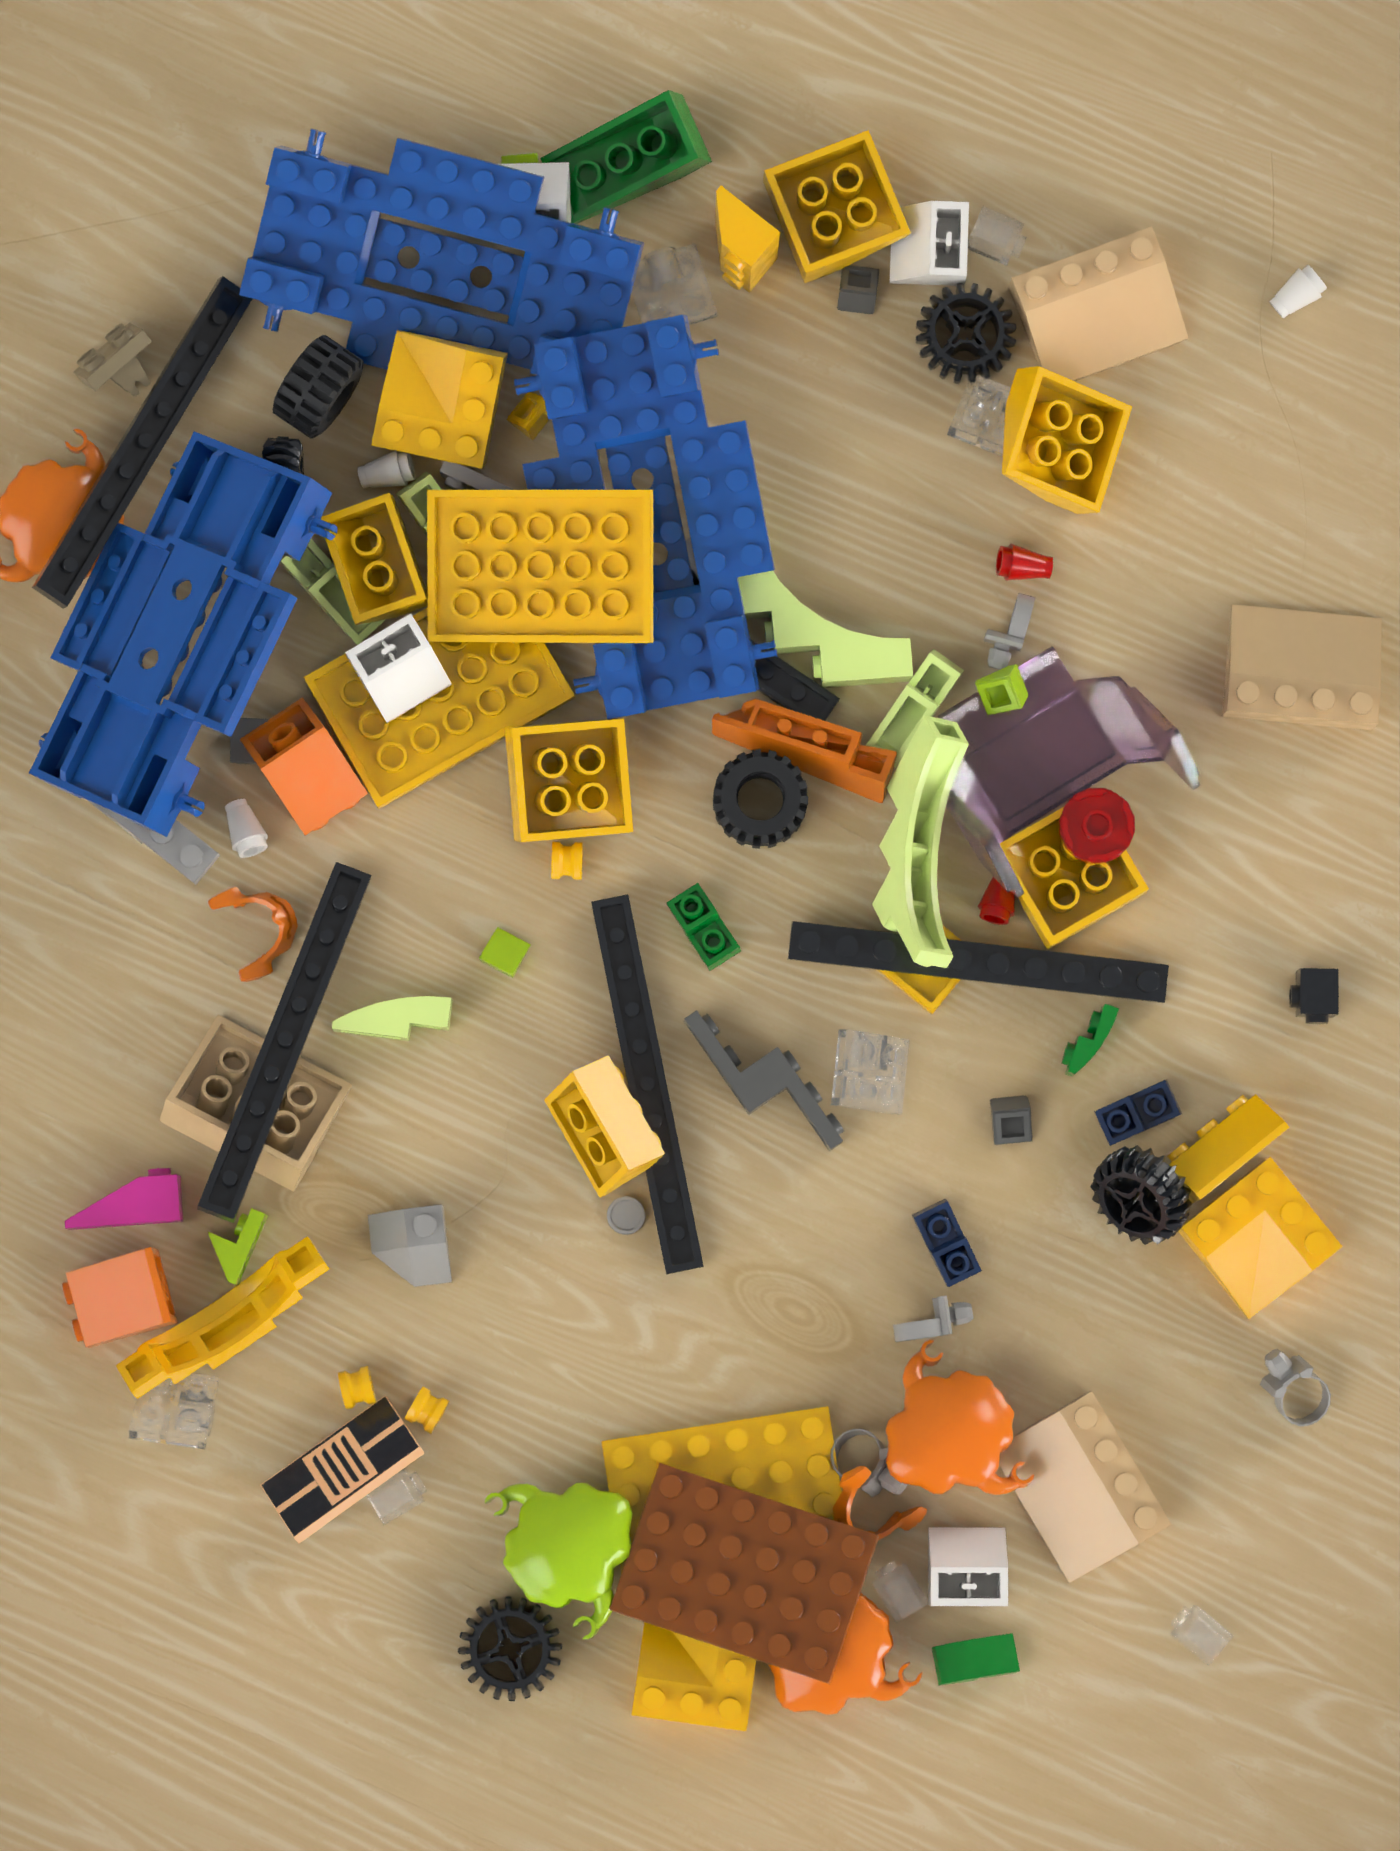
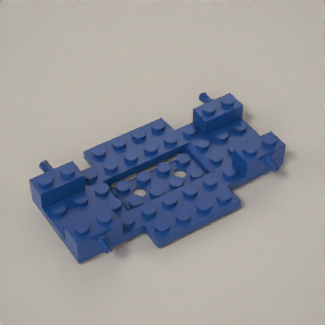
[239,129,644,374]
[514,314,778,720]
[29,431,338,837]

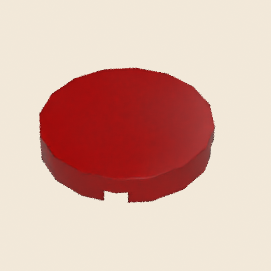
[1059,788,1135,864]

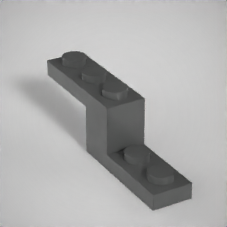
[684,1010,844,1152]

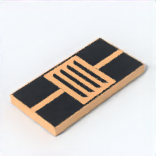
[261,1395,425,1543]

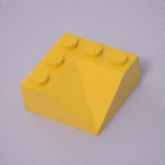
[763,130,911,283]
[371,330,508,469]
[1002,366,1132,514]
[505,718,633,842]
[993,807,1149,950]
[1178,1157,1343,1319]
[631,1622,756,1731]

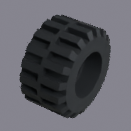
[273,335,364,439]
[713,749,808,849]

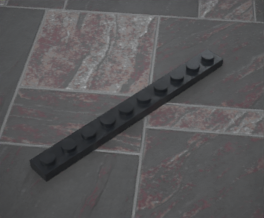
[32,276,253,609]
[197,862,371,1223]
[591,894,704,1275]
[787,921,1169,1003]

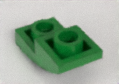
[666,883,741,971]
[1061,1004,1119,1077]
[932,1633,1020,1686]

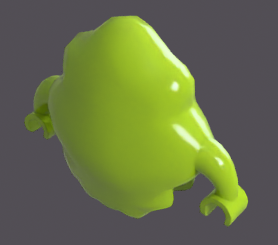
[485,1483,633,1640]

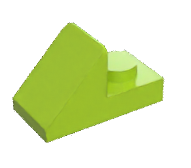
[208,1208,268,1285]

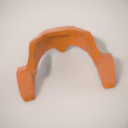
[208,887,298,982]
[833,1466,927,1540]

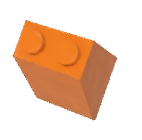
[240,697,368,835]
[62,1247,178,1348]

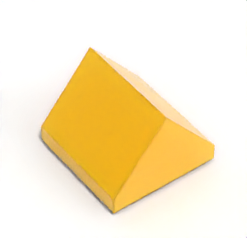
[506,392,549,441]

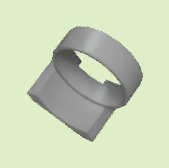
[984,593,1035,670]
[893,1296,973,1342]
[1260,1349,1331,1426]
[830,1429,908,1497]

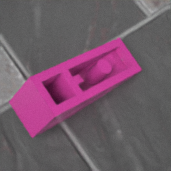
[65,1168,183,1230]

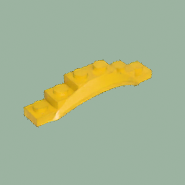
[116,1236,329,1399]

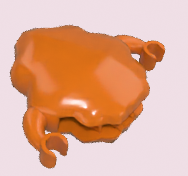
[0,429,125,582]
[886,1340,1034,1495]
[768,1593,923,1715]

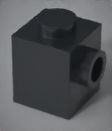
[1289,968,1339,1024]

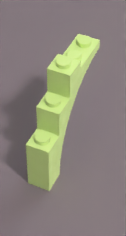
[738,571,913,688]
[872,715,969,968]

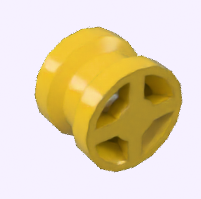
[551,841,583,880]
[338,1365,376,1410]
[404,1386,450,1434]

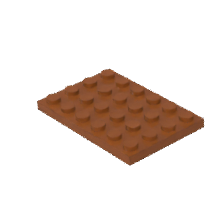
[609,1463,879,1685]

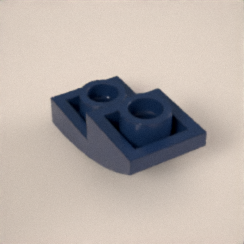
[1094,1079,1182,1146]
[912,1199,982,1287]

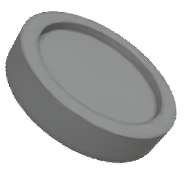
[607,1196,645,1235]

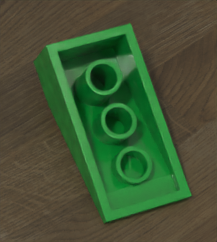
[540,90,712,224]

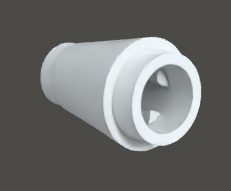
[1269,265,1327,319]
[358,450,416,489]
[225,799,268,858]

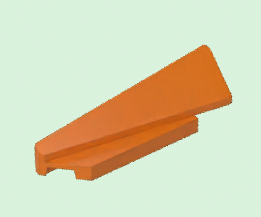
[712,698,897,803]

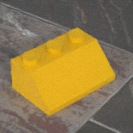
[715,185,780,293]
[321,493,428,625]
[544,1055,665,1198]
[1167,1094,1290,1203]

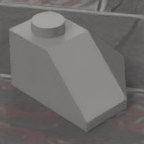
[368,1205,452,1287]

